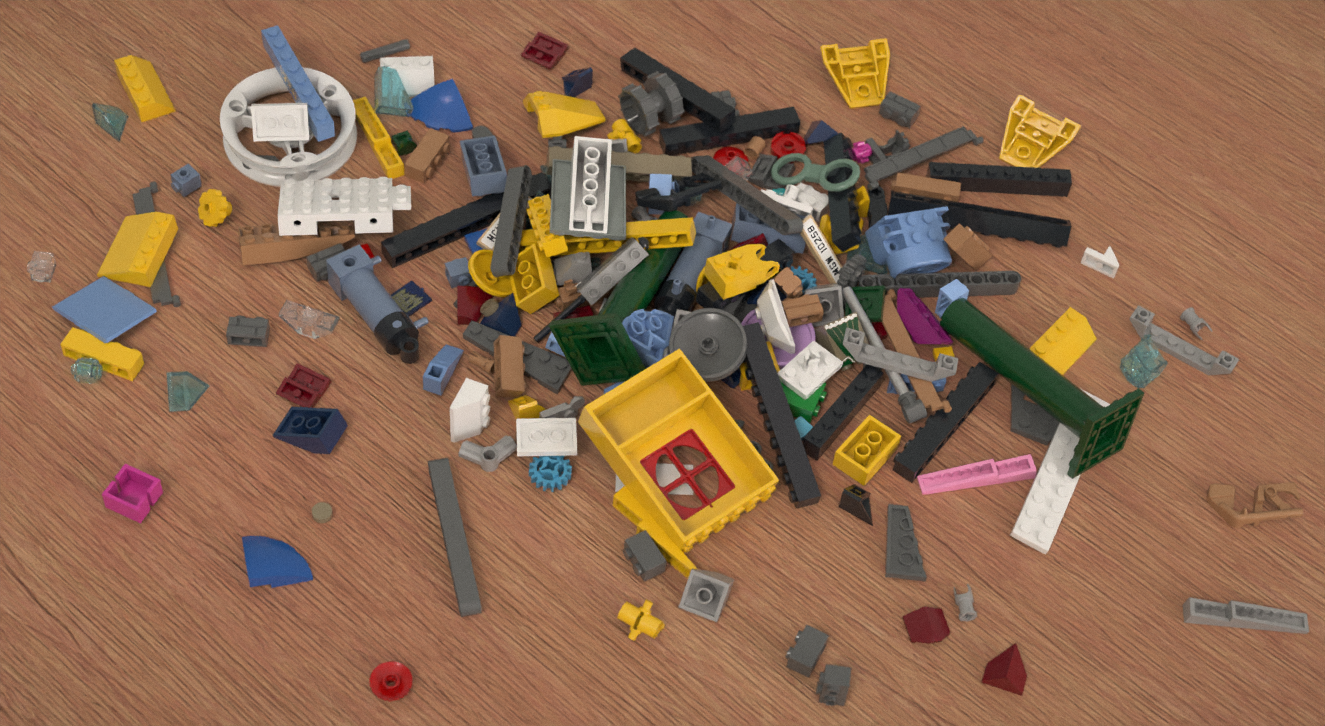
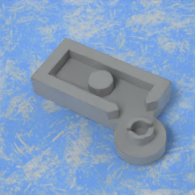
[539,396,585,418]

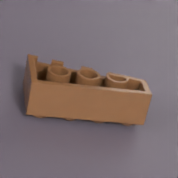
[943,223,992,271]

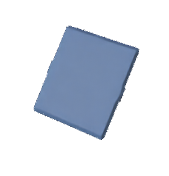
[52,276,157,343]

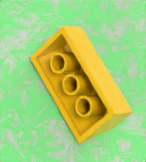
[114,55,176,123]
[1029,307,1097,375]

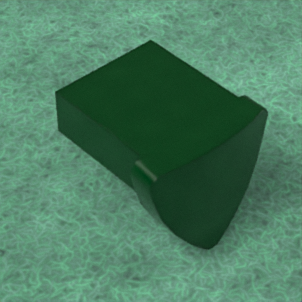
[391,130,417,156]

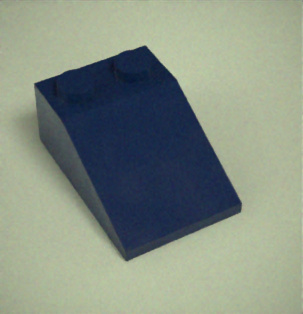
[273,407,348,454]

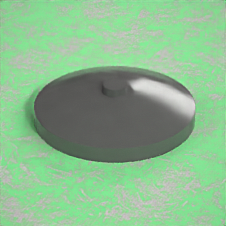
[669,308,747,382]

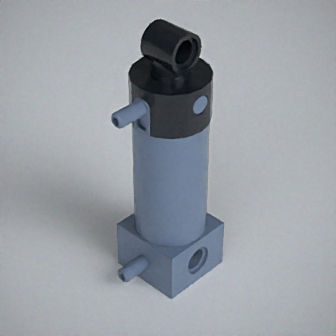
[654,212,732,326]
[326,244,429,364]

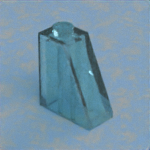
[374,66,413,117]

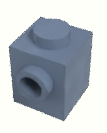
[171,164,202,197]
[445,257,473,288]

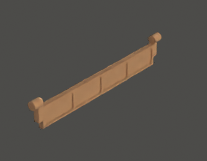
[882,289,952,413]

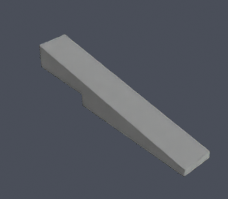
[1183,597,1309,634]

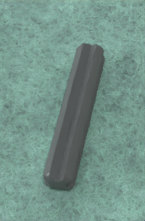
[360,39,410,63]

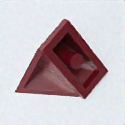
[981,643,1027,696]

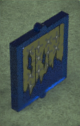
[391,281,432,316]

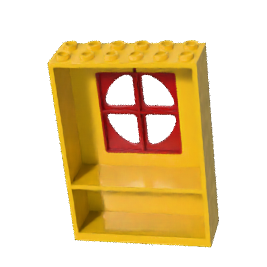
[578,349,779,554]

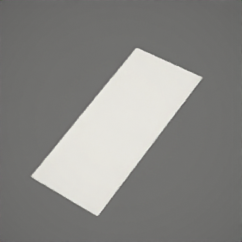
[615,463,693,495]

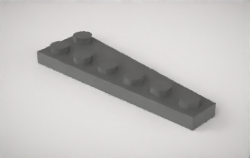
[463,320,572,394]

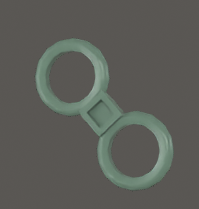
[771,153,861,192]

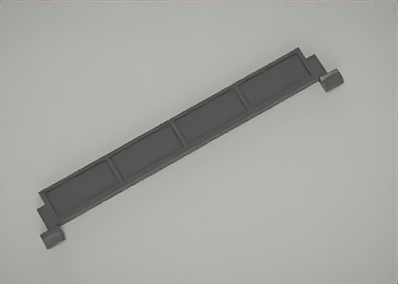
[864,126,984,191]
[132,182,181,307]

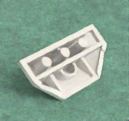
[754,279,795,354]

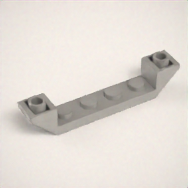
[1129,305,1239,375]
[843,328,958,382]

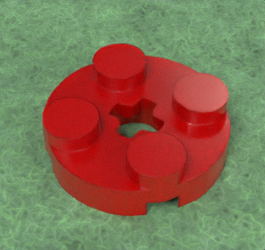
[770,132,806,164]

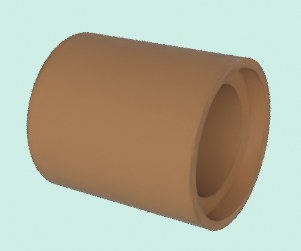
[744,136,766,160]

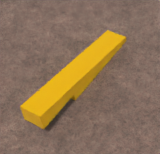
[353,97,405,179]
[612,486,697,579]

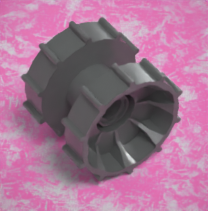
[618,71,685,137]

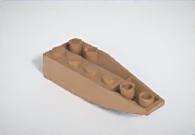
[238,224,355,265]

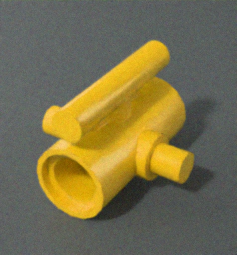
[607,119,642,154]
[617,600,665,640]

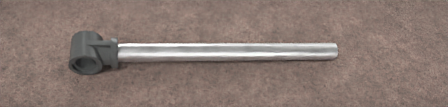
[842,286,927,424]

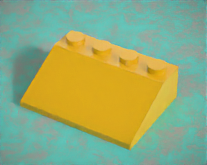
[97,212,178,287]

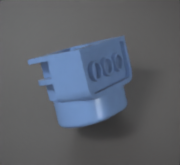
[865,206,952,279]

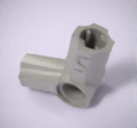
[459,436,517,472]

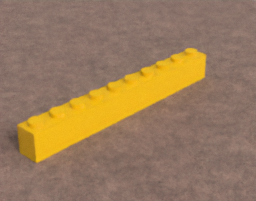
[519,217,696,256]

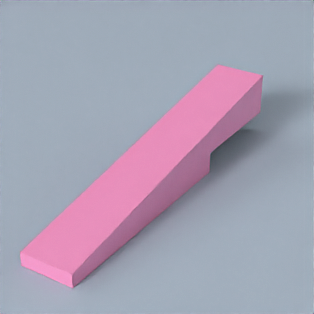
[917,454,1037,495]

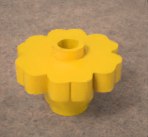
[198,189,232,227]

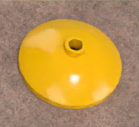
[468,249,514,297]

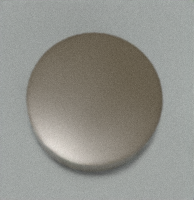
[480,299,499,317]
[312,502,333,523]

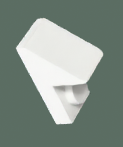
[1081,246,1119,279]

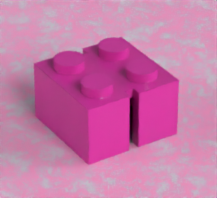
[102,464,163,523]

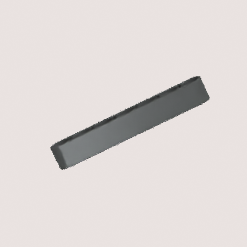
[491,165,532,277]

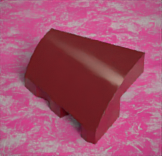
[457,285,494,325]

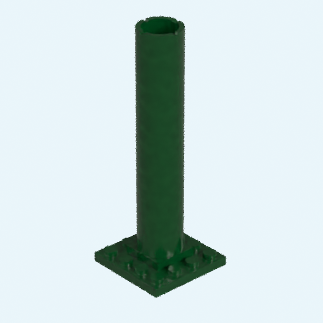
[549,210,688,386]
[940,298,1144,479]

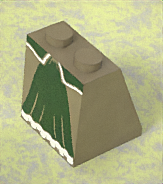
[814,312,869,371]

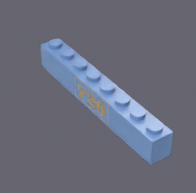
[261,25,335,142]

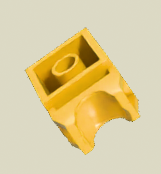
[704,244,780,300]

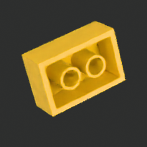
[509,243,559,314]
[832,415,901,486]

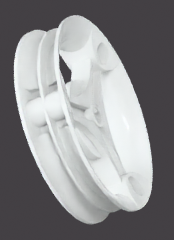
[220,67,357,187]

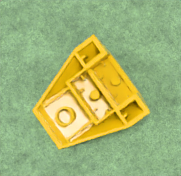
[820,38,890,109]
[523,91,606,138]
[999,94,1081,168]

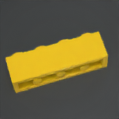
[60,327,144,382]

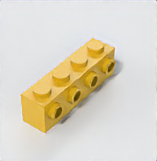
[526,194,568,258]

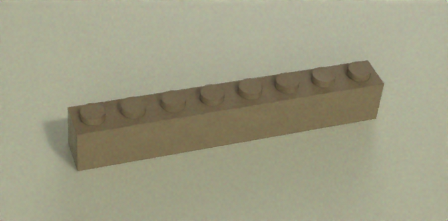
[546,146,692,182]

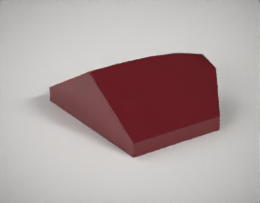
[902,606,950,644]

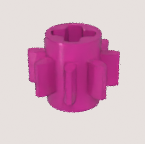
[851,141,872,164]

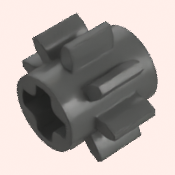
[548,136,567,148]

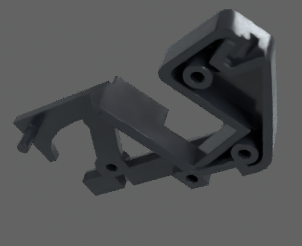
[635,173,722,211]

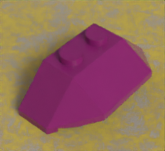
[897,288,953,345]

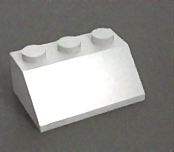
[380,56,434,98]
[450,378,490,443]

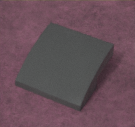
[747,154,795,190]

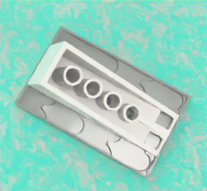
[549,136,626,241]

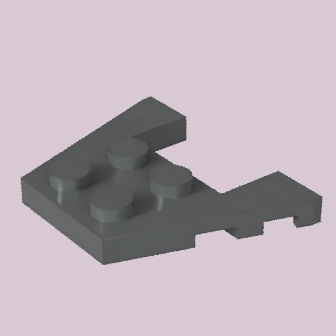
[1010,384,1059,446]

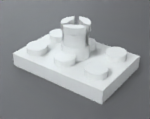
[251,103,309,141]
[761,184,813,217]
[777,340,843,400]
[516,418,577,456]

